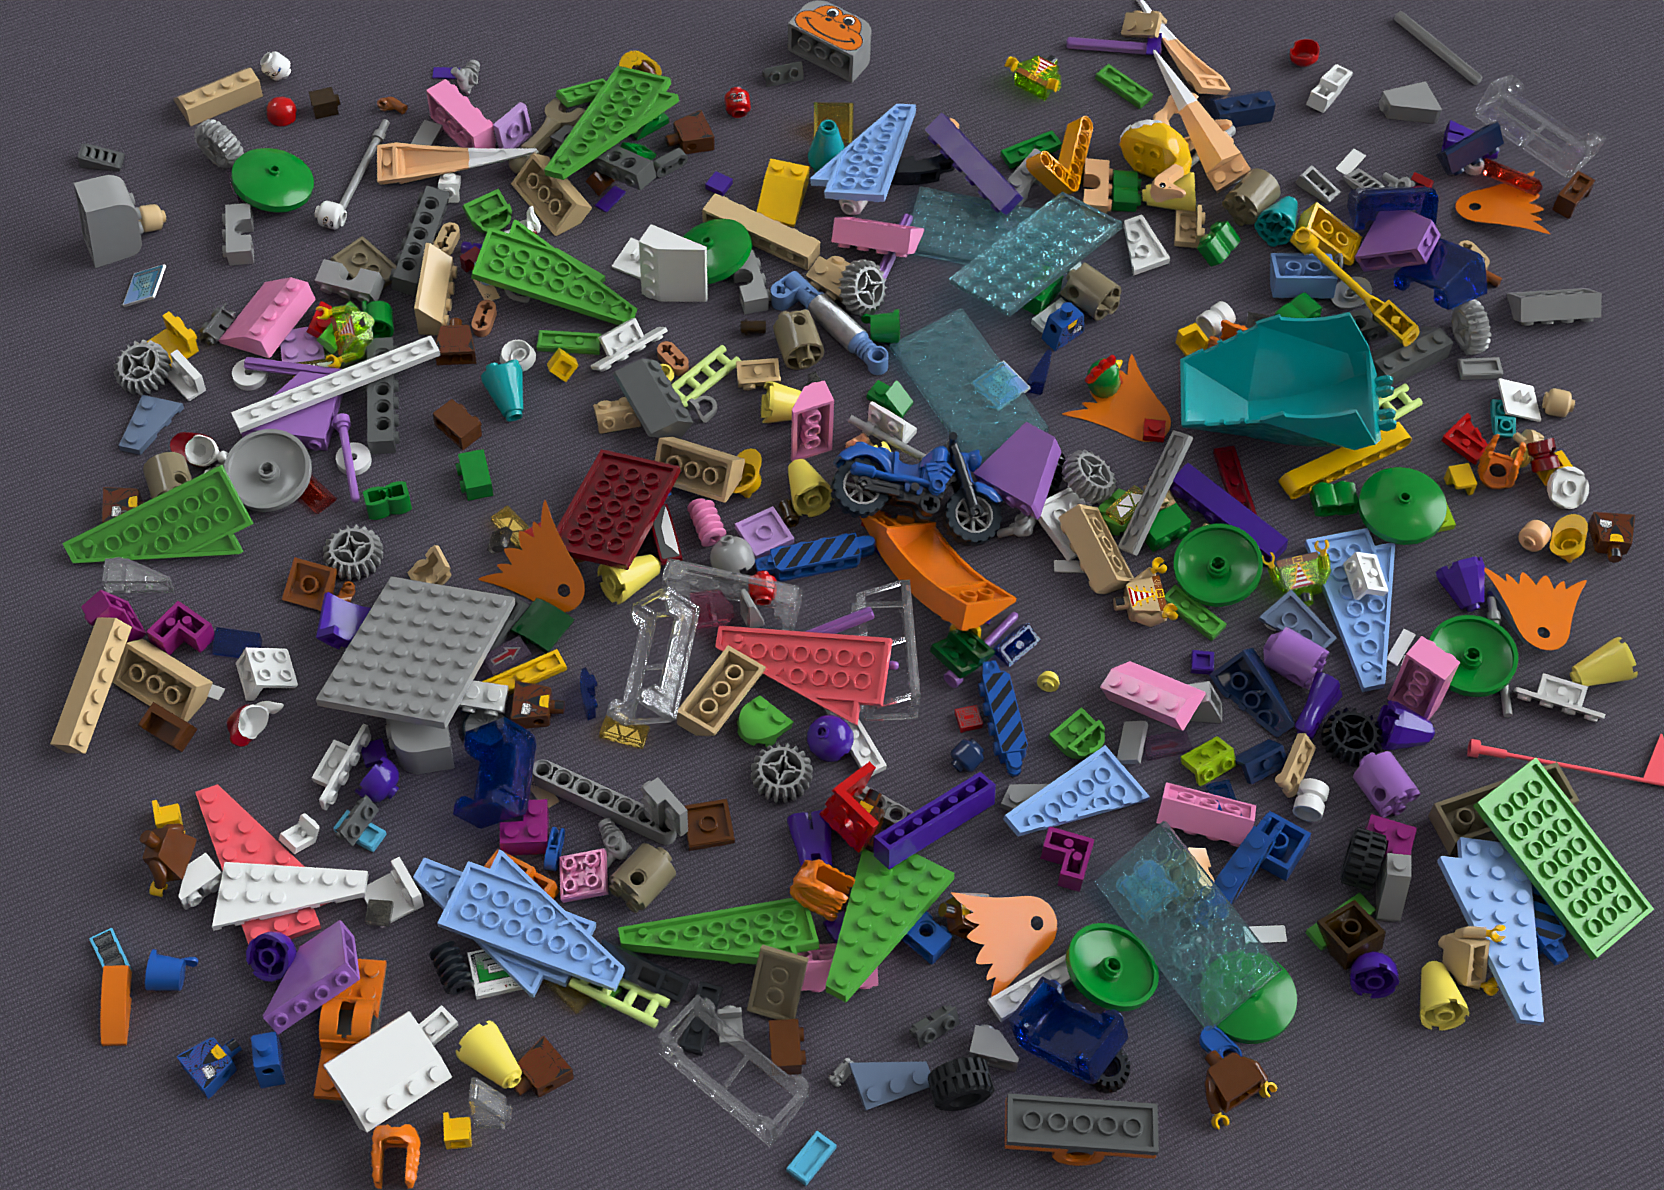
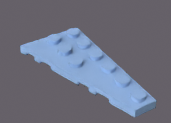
[1003,745,1150,836]

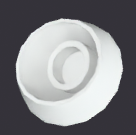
[500,340,536,372]

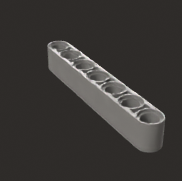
[532,759,677,845]

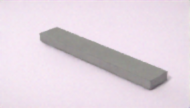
[1118,430,1193,556]

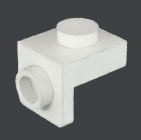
[438,173,461,203]
[279,813,320,854]

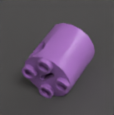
[1263,627,1329,690]
[1353,751,1421,818]

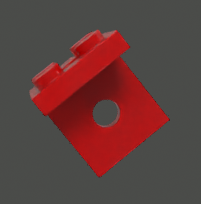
[819,761,879,853]

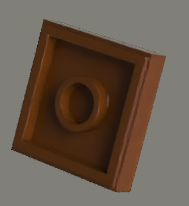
[684,799,735,851]

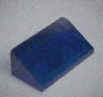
[993,623,1041,667]
[212,627,262,658]

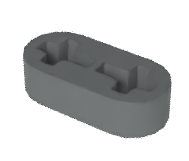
[653,148,688,177]

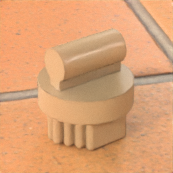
[1513,429,1544,448]

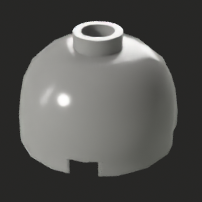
[710,535,755,576]

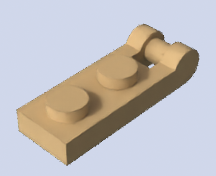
[1275,733,1316,798]

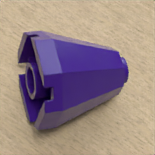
[1435,556,1485,612]
[1377,700,1435,750]

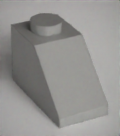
[969,1025,1019,1072]

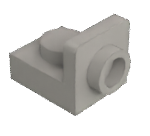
[717,1006,744,1046]

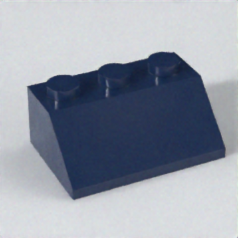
[1204,90,1276,127]
[1436,121,1504,176]

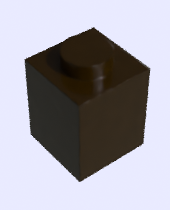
[309,87,341,119]

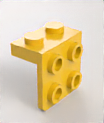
[147,311,199,368]

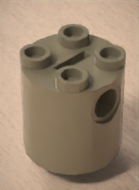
[1222,168,1281,226]
[1061,262,1121,320]
[773,309,824,370]
[143,452,192,499]
[609,843,676,913]

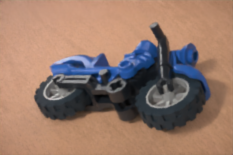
[830,432,1003,547]

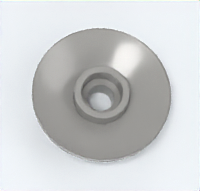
[1331,277,1372,309]

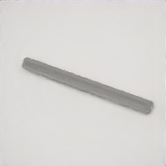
[1394,11,1483,85]

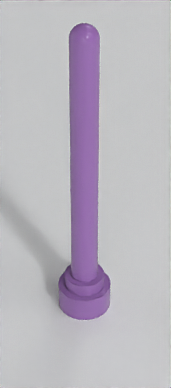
[332,413,360,503]
[944,612,1018,688]

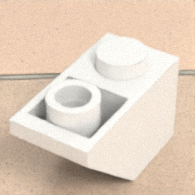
[179,853,222,910]

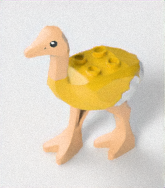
[1119,93,1234,202]

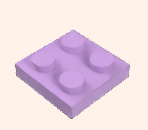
[493,102,533,149]
[280,327,326,365]
[735,506,794,559]

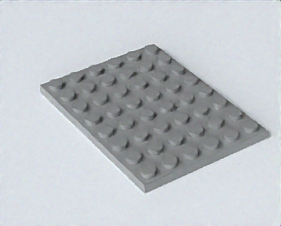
[316,577,516,729]

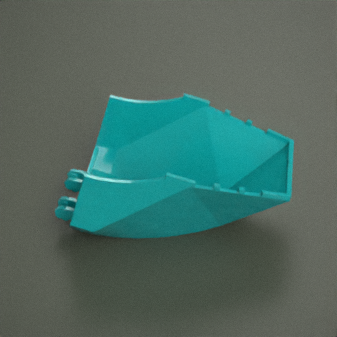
[1180,312,1397,450]

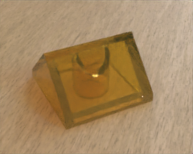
[813,102,854,143]

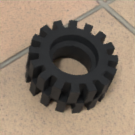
[1085,1044,1131,1093]

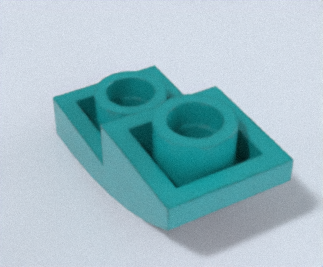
[1490,399,1516,438]

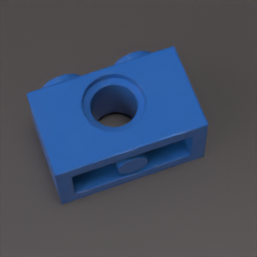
[901,911,952,965]

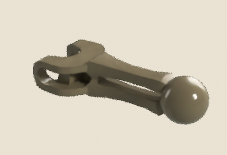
[508,98,586,174]

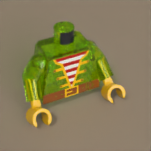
[1004,55,1061,101]
[315,305,374,369]
[1262,540,1331,606]

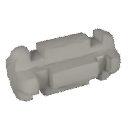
[828,1058,854,1087]

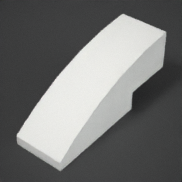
[1306,64,1353,113]

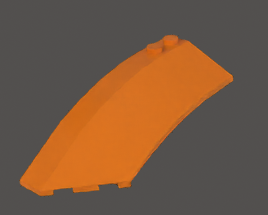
[859,511,1017,631]

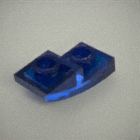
[580,667,598,721]

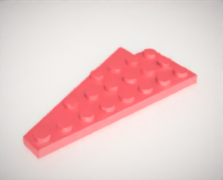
[715,625,892,725]
[195,784,331,945]

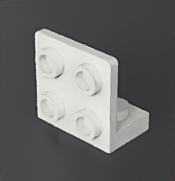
[868,401,917,444]
[236,648,298,701]
[364,857,424,928]

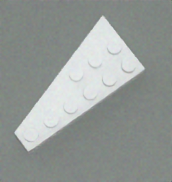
[212,862,368,931]

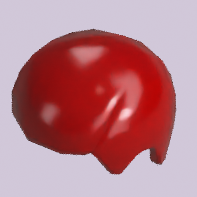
[1289,39,1320,67]
[266,96,297,126]

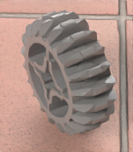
[194,119,244,170]
[838,259,888,316]
[1450,299,1491,355]
[113,339,171,396]
[1061,449,1116,505]
[323,524,383,581]
[751,742,813,803]

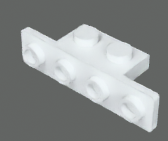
[591,318,667,372]
[1513,673,1606,722]
[312,724,371,811]

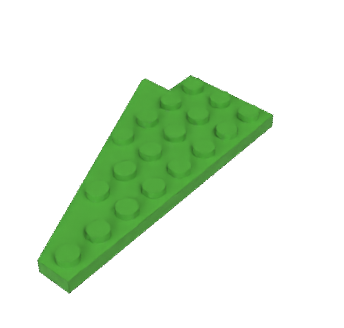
[544,66,679,180]
[471,219,637,325]
[62,465,253,563]
[826,849,954,1003]
[618,898,819,965]

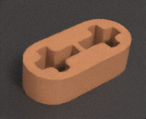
[472,300,497,337]
[657,341,689,376]

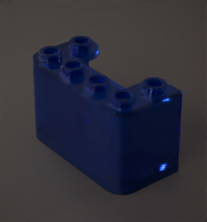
[453,717,536,829]
[1009,976,1128,1084]

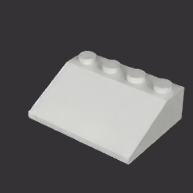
[639,224,708,302]
[323,1011,452,1132]

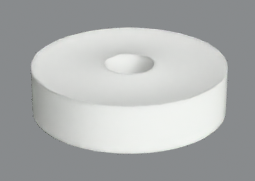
[232,359,267,391]
[336,442,372,475]

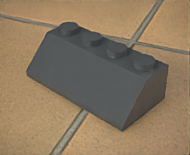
[1371,326,1454,386]
[613,359,694,439]

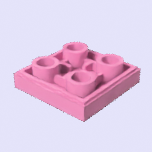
[559,848,608,903]

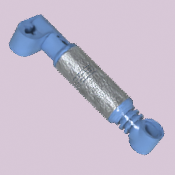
[771,271,888,375]

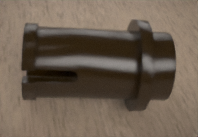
[740,319,766,335]
[779,499,800,528]

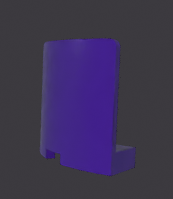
[316,592,371,649]

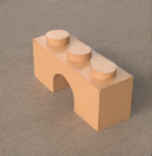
[1082,158,1113,219]

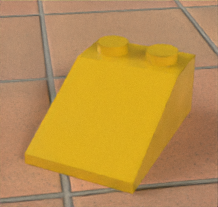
[757,159,809,227]
[1296,202,1362,266]

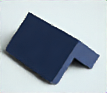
[1235,739,1287,784]

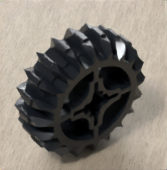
[1321,707,1384,767]

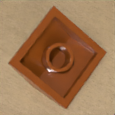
[282,557,337,611]

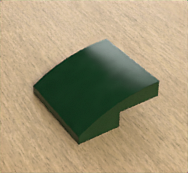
[510,598,575,654]
[929,629,995,679]

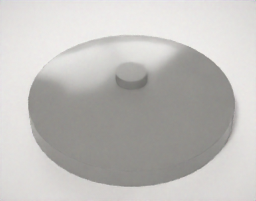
[224,429,312,512]

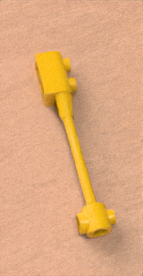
[1290,227,1420,347]

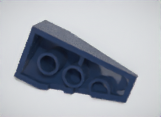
[1209,648,1295,738]

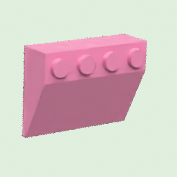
[219,277,316,358]

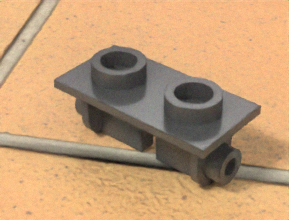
[762,61,804,87]
[199,302,236,345]
[335,795,379,846]
[909,1005,960,1049]

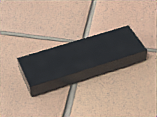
[679,981,723,1056]

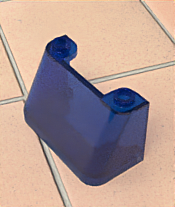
[1347,185,1439,230]
[1393,238,1487,310]

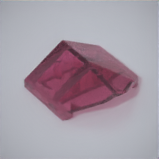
[690,589,735,629]

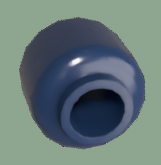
[950,738,984,773]

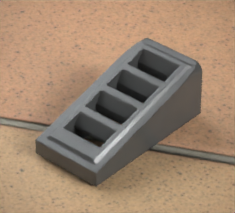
[78,143,125,171]

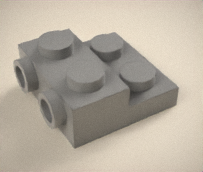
[640,777,688,837]

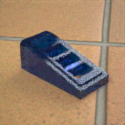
[1027,349,1052,395]

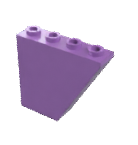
[1355,201,1441,272]
[241,371,344,451]
[973,422,1061,520]
[263,920,360,1034]

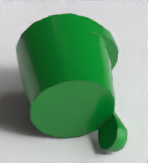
[357,301,394,340]
[861,309,900,344]

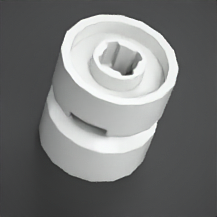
[1196,301,1236,338]
[1292,778,1330,822]

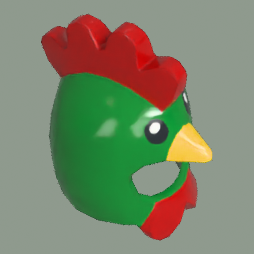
[1085,355,1123,398]

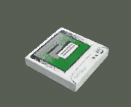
[468,949,523,1000]

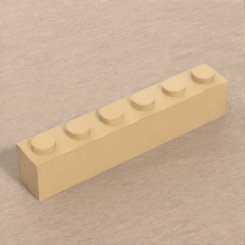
[703,193,820,271]
[50,617,132,754]

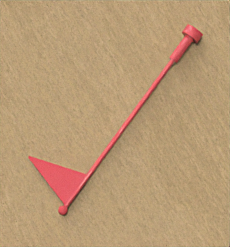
[1467,733,1664,786]

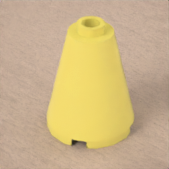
[1142,172,1196,211]
[761,381,802,423]
[788,459,834,517]
[597,554,661,604]
[1570,637,1638,686]
[1419,961,1469,1030]
[456,1021,522,1089]

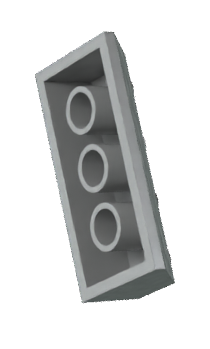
[1507,288,1602,325]

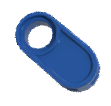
[544,827,565,872]
[1199,1026,1242,1058]

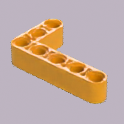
[1026,116,1093,198]

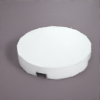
[1547,466,1589,509]

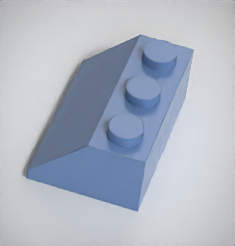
[1270,253,1338,299]

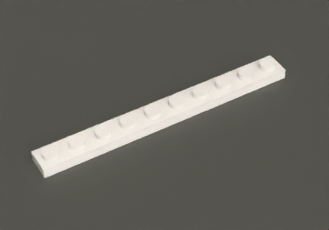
[231,335,440,433]

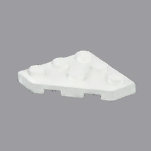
[1038,488,1092,562]

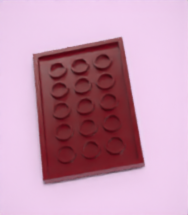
[556,449,681,570]

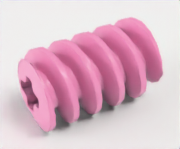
[687,498,726,547]

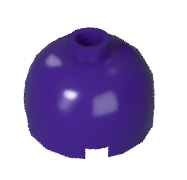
[807,715,854,762]
[355,756,399,803]
[246,931,297,982]
[1350,952,1399,999]

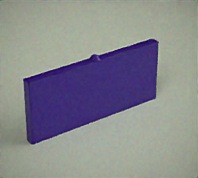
[1146,33,1162,55]
[433,67,461,79]
[595,186,626,213]

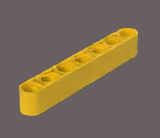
[1279,422,1412,499]

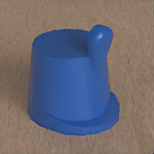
[145,949,198,991]

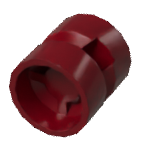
[1526,438,1560,473]

